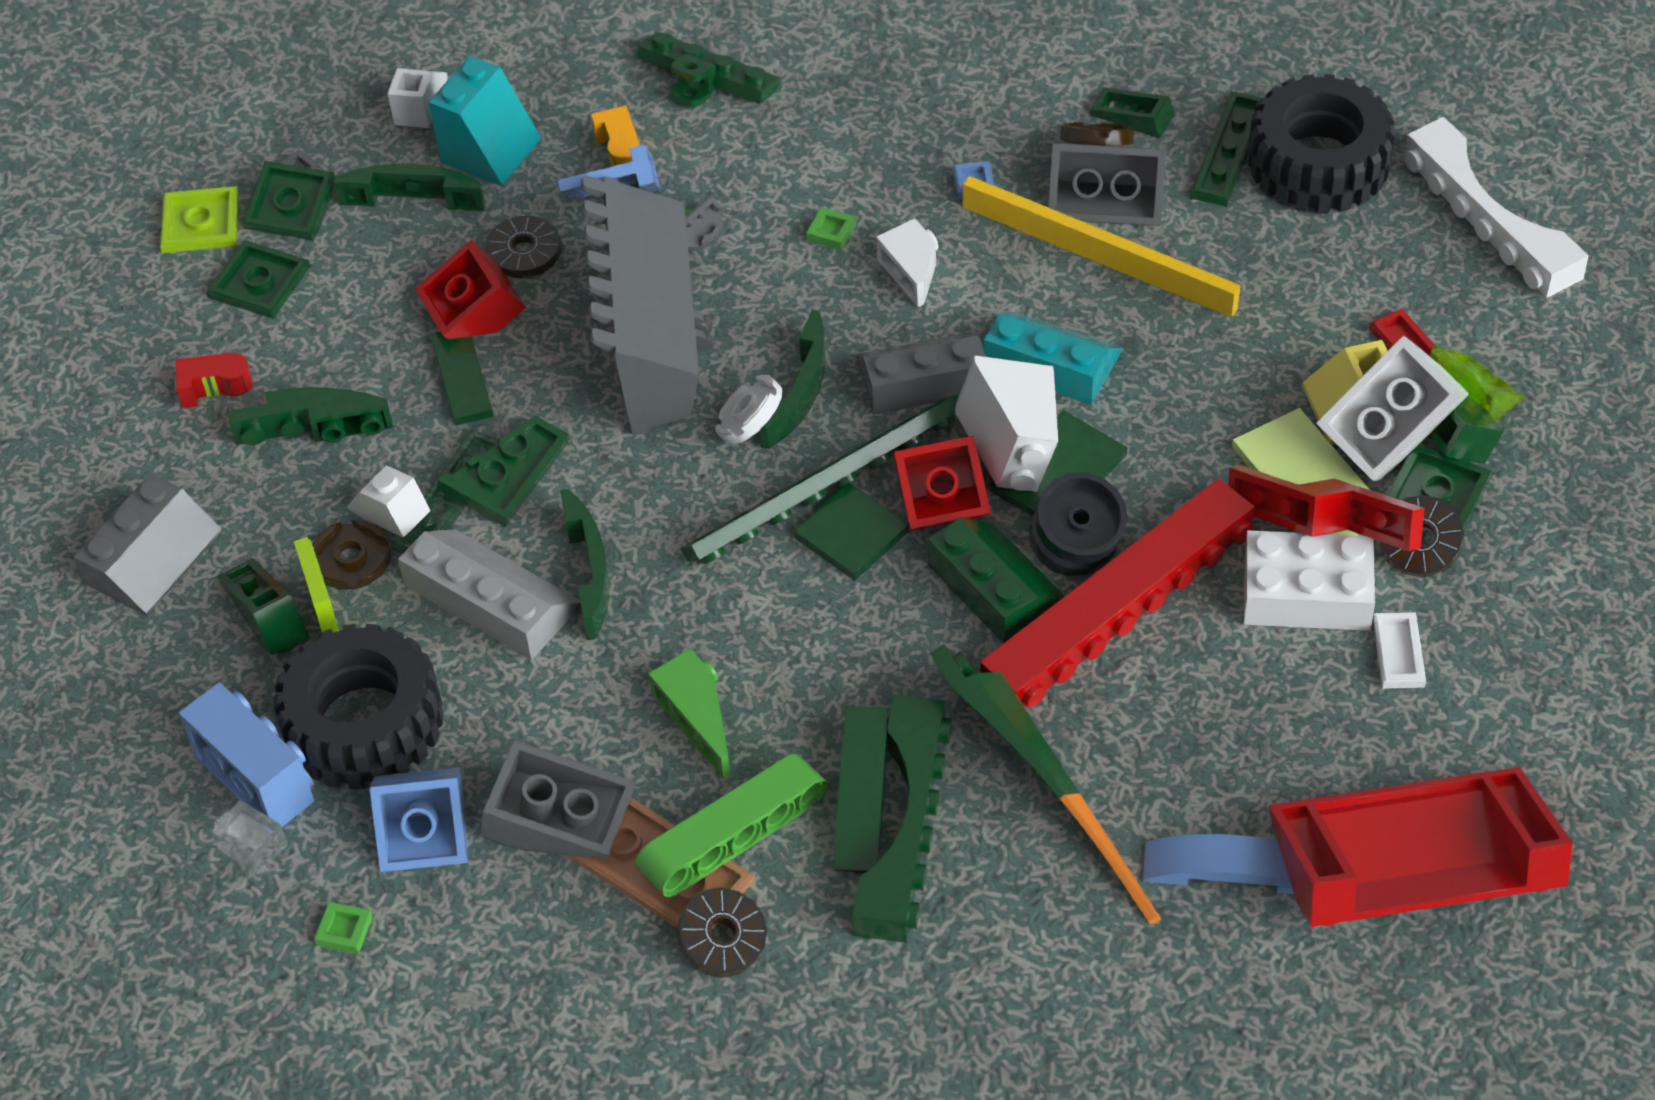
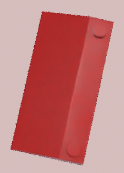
[1269,767,1573,927]

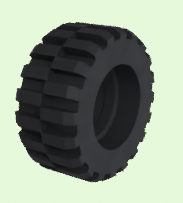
[1248,74,1396,214]
[273,624,444,789]

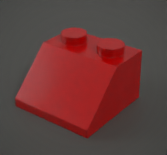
[415,240,526,340]
[894,436,991,531]

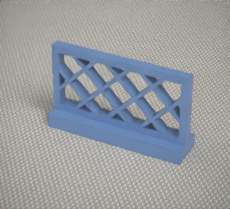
[558,144,661,200]

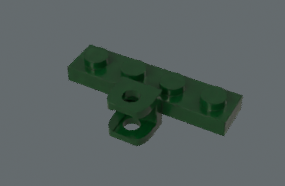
[637,32,779,107]

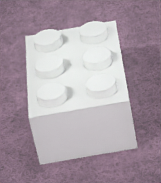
[1244,530,1375,631]

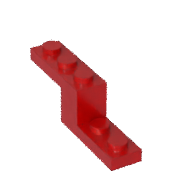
[1228,465,1424,551]

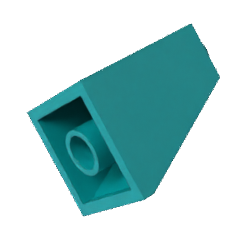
[428,55,541,186]

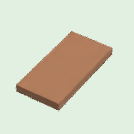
[563,797,755,932]

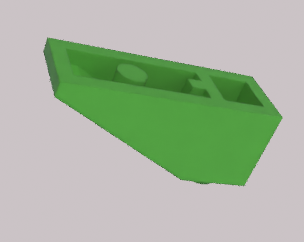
[649,648,731,779]

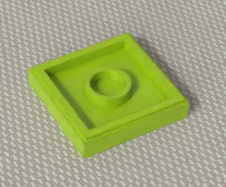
[160,186,239,253]
[294,537,339,633]

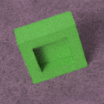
[806,207,856,250]
[314,902,373,954]

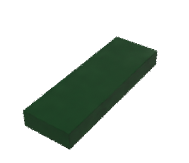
[431,332,494,426]

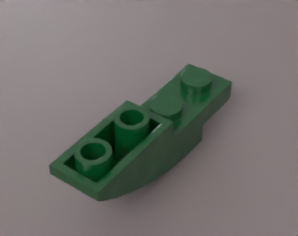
[228,387,393,445]

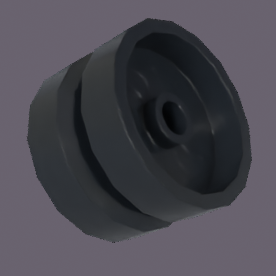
[1029,472,1128,576]

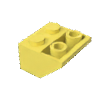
[1302,340,1388,445]

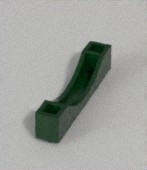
[852,694,952,943]

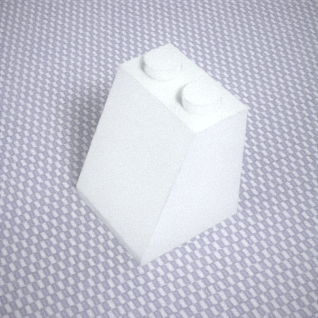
[955,356,1058,492]

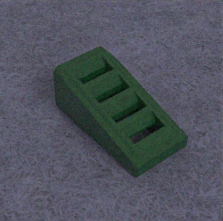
[1089,87,1174,139]

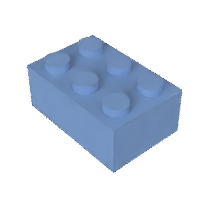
[179,682,315,833]

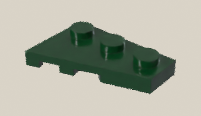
[437,415,569,527]

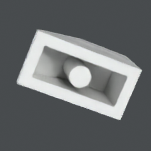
[876,219,938,307]
[347,465,430,538]

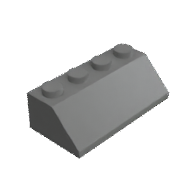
[398,529,581,660]

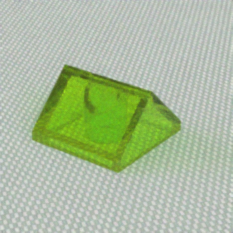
[1430,345,1526,421]

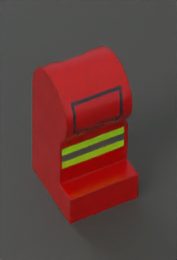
[175,353,253,409]

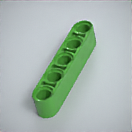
[635,754,828,897]

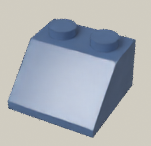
[369,767,467,872]

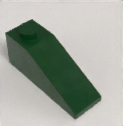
[1429,396,1504,464]
[217,558,309,655]

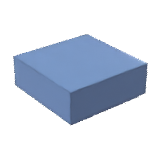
[953,161,994,198]

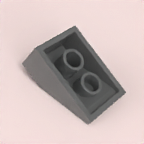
[481,740,637,859]

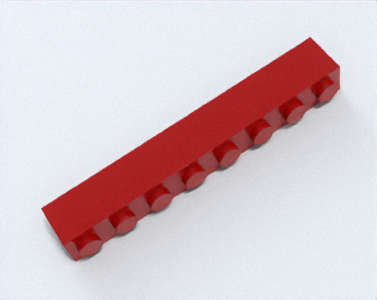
[980,478,1255,708]

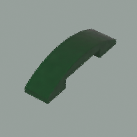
[333,163,486,211]
[760,310,825,449]
[560,489,609,640]

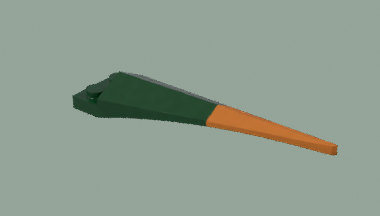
[930,644,1162,924]

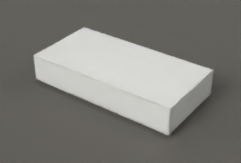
[1373,612,1426,689]

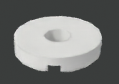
[715,375,782,445]

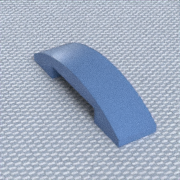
[1143,834,1294,894]

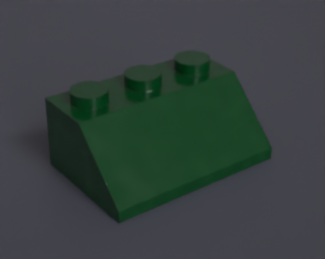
[927,518,1065,644]

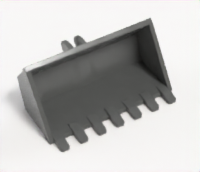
[581,176,714,435]

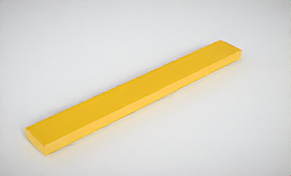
[963,176,1240,317]

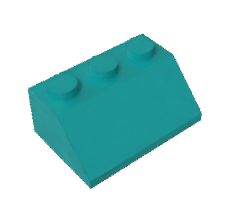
[984,312,1123,405]

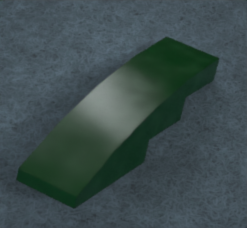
[833,706,889,873]

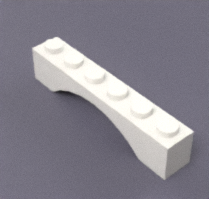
[1404,117,1589,298]

